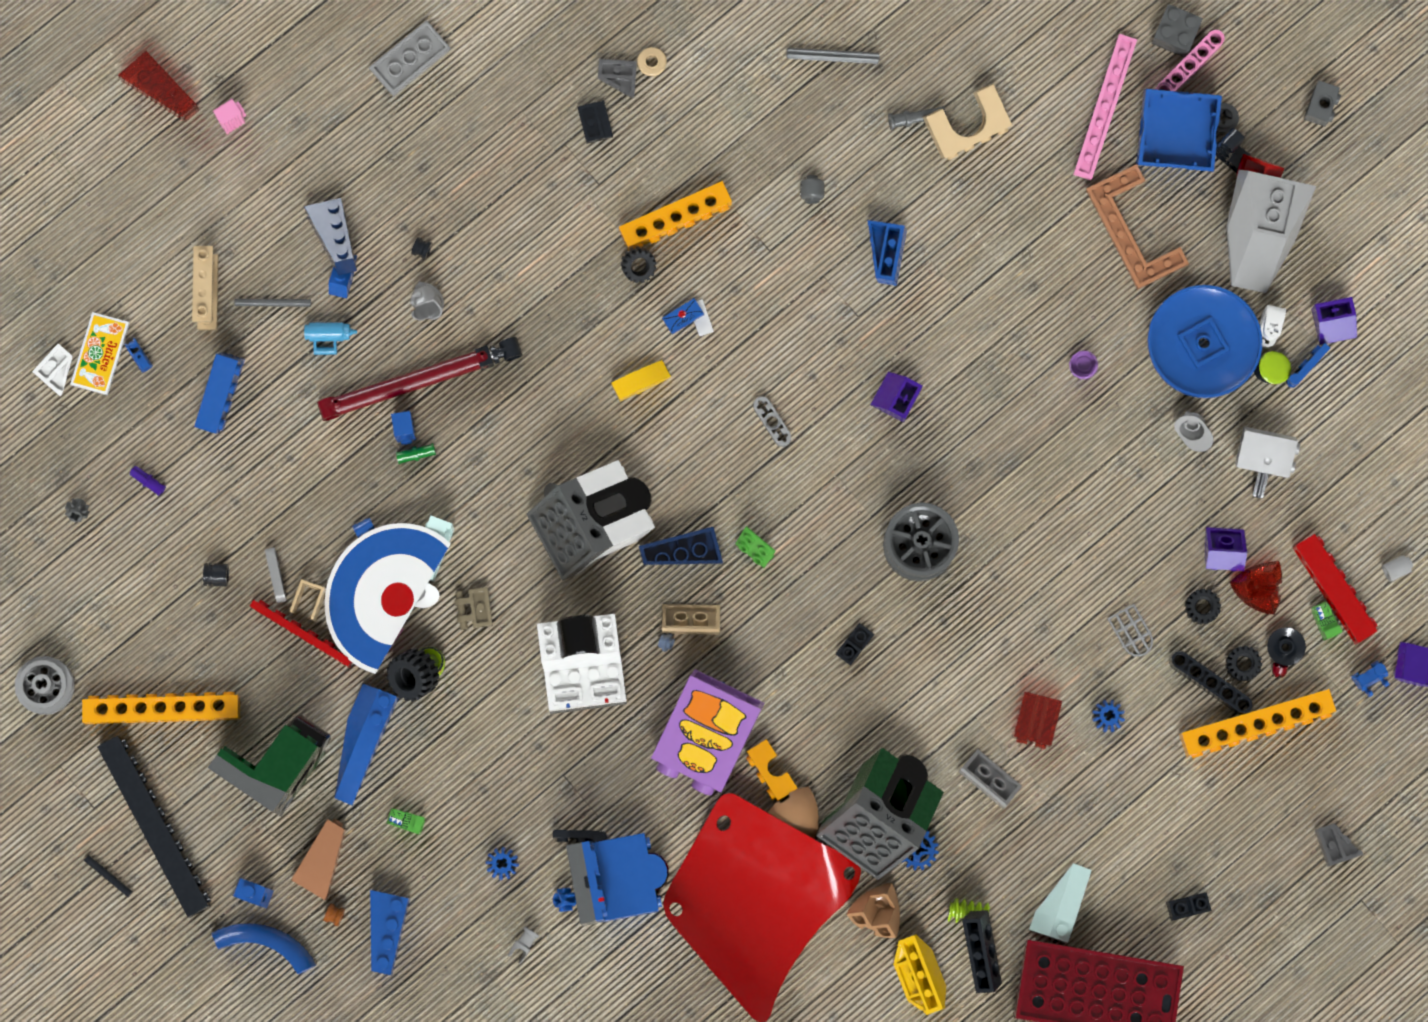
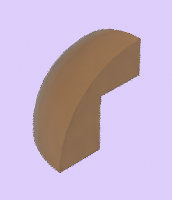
[767,786,819,839]
[847,883,900,938]

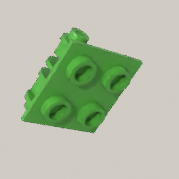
[735,526,776,568]

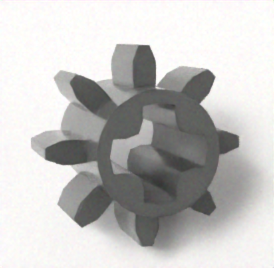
[65,498,89,522]

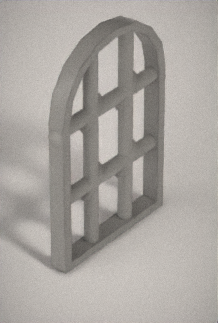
[1107,604,1153,657]

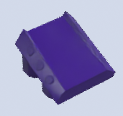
[1393,642,1428,687]

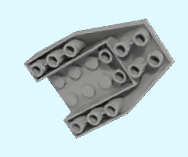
[1226,170,1316,293]

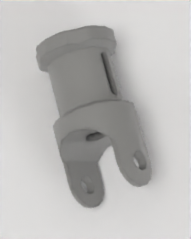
[508,927,539,964]

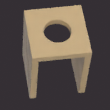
[290,579,326,622]

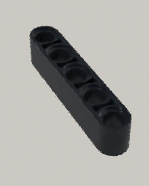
[1169,651,1253,715]

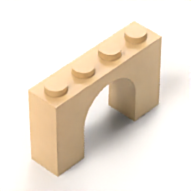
[923,84,1012,160]

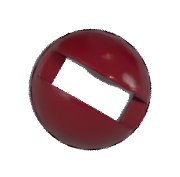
[1272,662,1288,678]

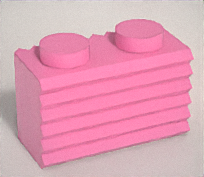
[213,99,246,134]

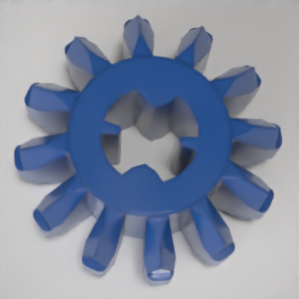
[1092,700,1125,732]
[486,847,519,881]

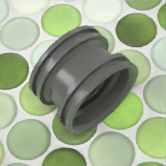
[883,503,959,582]

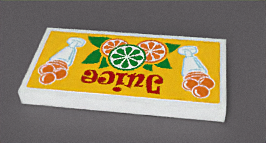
[70,312,130,396]

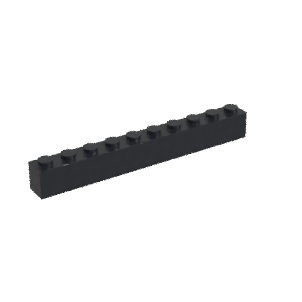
[97,735,211,918]

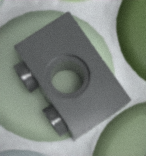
[1304,80,1341,127]

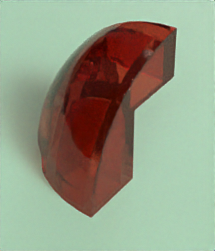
[1230,561,1282,615]

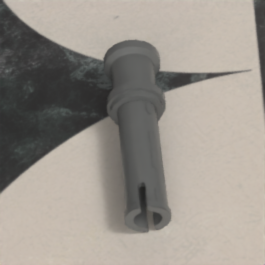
[888,106,946,130]

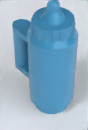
[304,322,357,355]

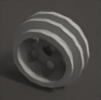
[15,656,75,715]

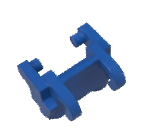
[1351,661,1389,697]

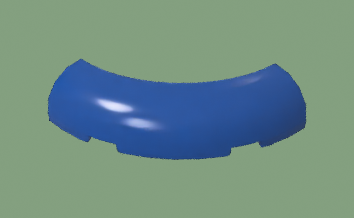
[212,923,317,975]

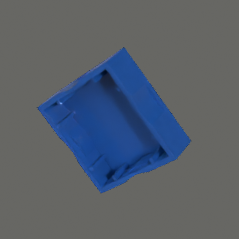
[1136,89,1222,172]

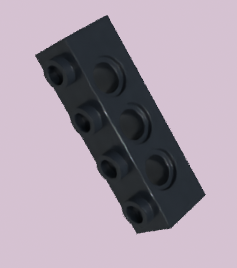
[962,910,1002,993]

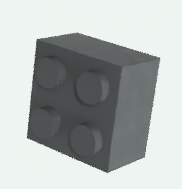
[1151,4,1203,57]

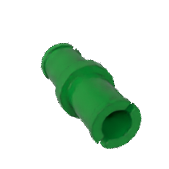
[396,443,436,464]

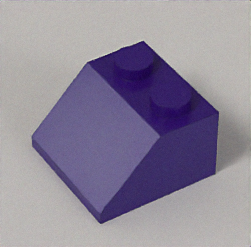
[1204,527,1247,571]

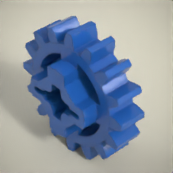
[901,831,939,871]

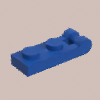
[1286,343,1330,388]

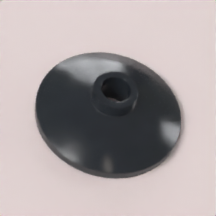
[1267,627,1306,666]

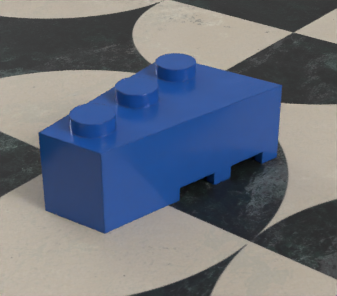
[867,220,907,286]

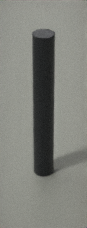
[84,855,133,898]

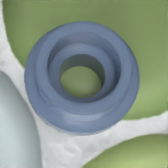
[658,633,675,652]

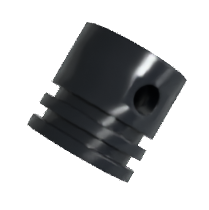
[203,563,229,587]

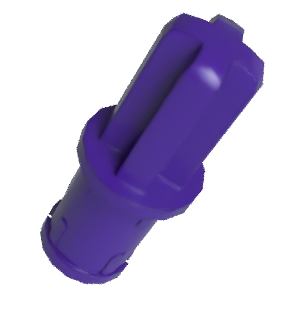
[129,466,166,496]

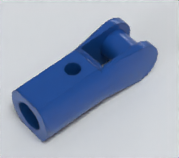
[124,338,153,373]

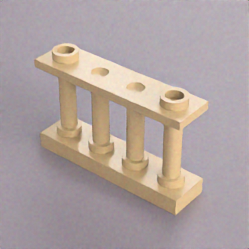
[192,246,219,330]

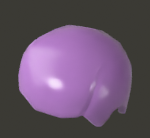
[1069,351,1098,379]

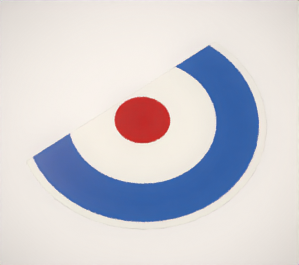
[325,523,450,674]

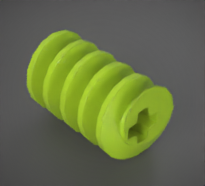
[948,898,990,923]

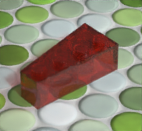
[118,51,199,122]

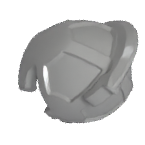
[410,281,444,321]

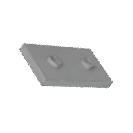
[369,20,451,97]

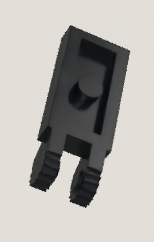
[553,830,607,843]

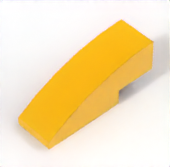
[611,360,671,402]

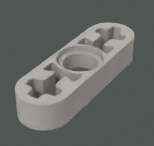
[753,397,791,447]
[265,547,287,603]

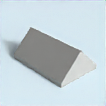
[959,749,1022,809]

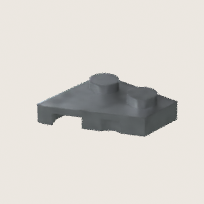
[598,59,637,98]

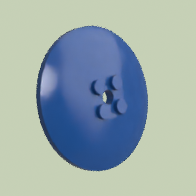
[1147,285,1262,398]

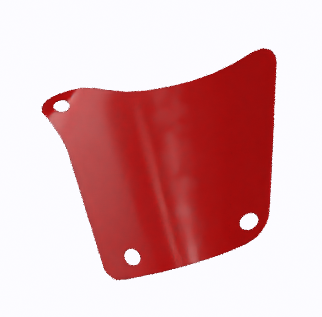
[663,793,861,1022]

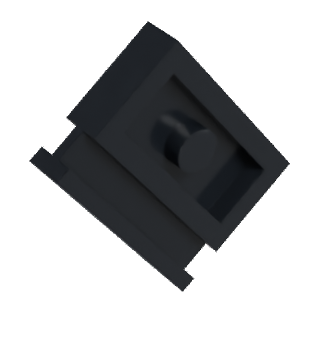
[577,100,613,144]

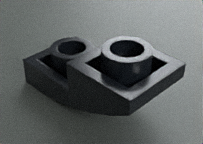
[836,623,875,666]
[1166,892,1212,921]

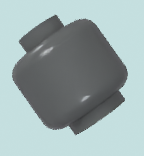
[800,175,825,204]

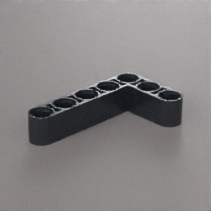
[1216,128,1253,173]

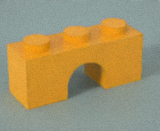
[746,739,798,801]

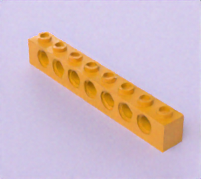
[1179,689,1336,758]
[82,692,240,724]

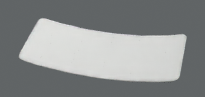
[694,300,714,336]

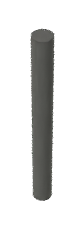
[234,299,311,307]

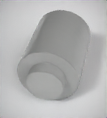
[1382,555,1413,582]

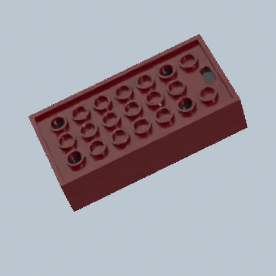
[1013,940,1184,1022]

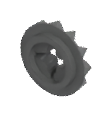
[1217,103,1239,133]

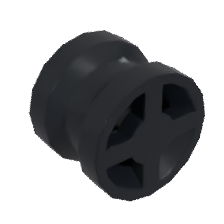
[411,237,433,260]

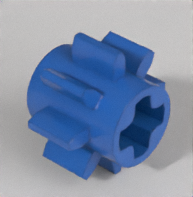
[553,888,576,912]

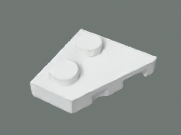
[32,344,73,397]

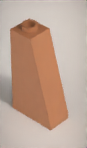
[291,819,346,901]

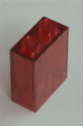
[1012,692,1062,750]

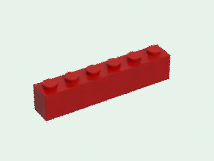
[1292,534,1378,645]

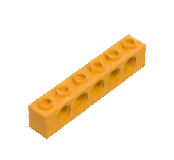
[619,181,732,251]

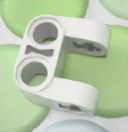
[1260,305,1286,349]

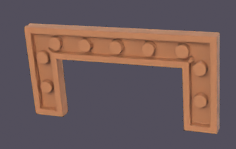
[1086,164,1189,290]

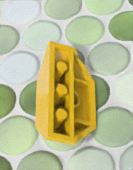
[893,934,946,1015]

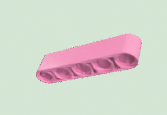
[1155,30,1225,91]

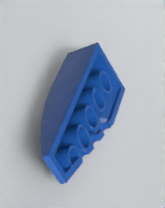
[335,684,398,806]

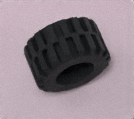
[386,648,439,702]

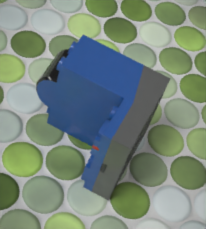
[566,833,669,926]

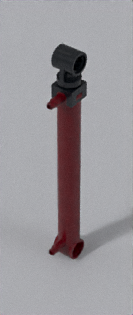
[317,337,523,421]

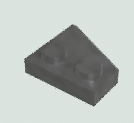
[1315,823,1363,867]

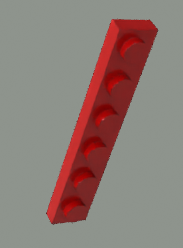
[250,600,352,668]

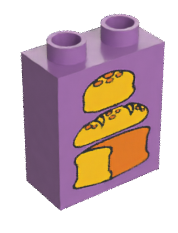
[651,669,765,795]

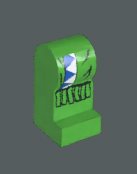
[1311,602,1343,641]
[386,808,426,835]

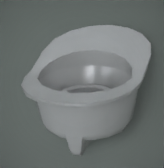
[1174,411,1213,452]

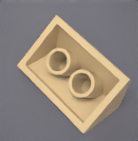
[662,604,720,635]

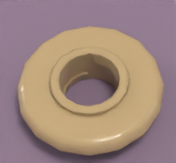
[637,47,667,76]

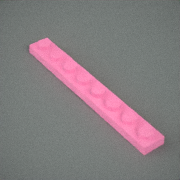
[1073,34,1137,180]

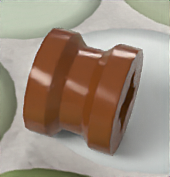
[323,903,346,927]

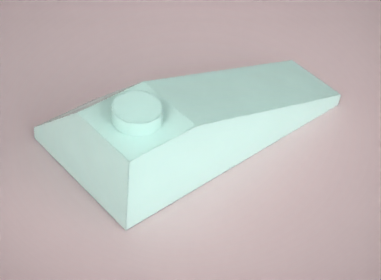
[1029,863,1092,944]

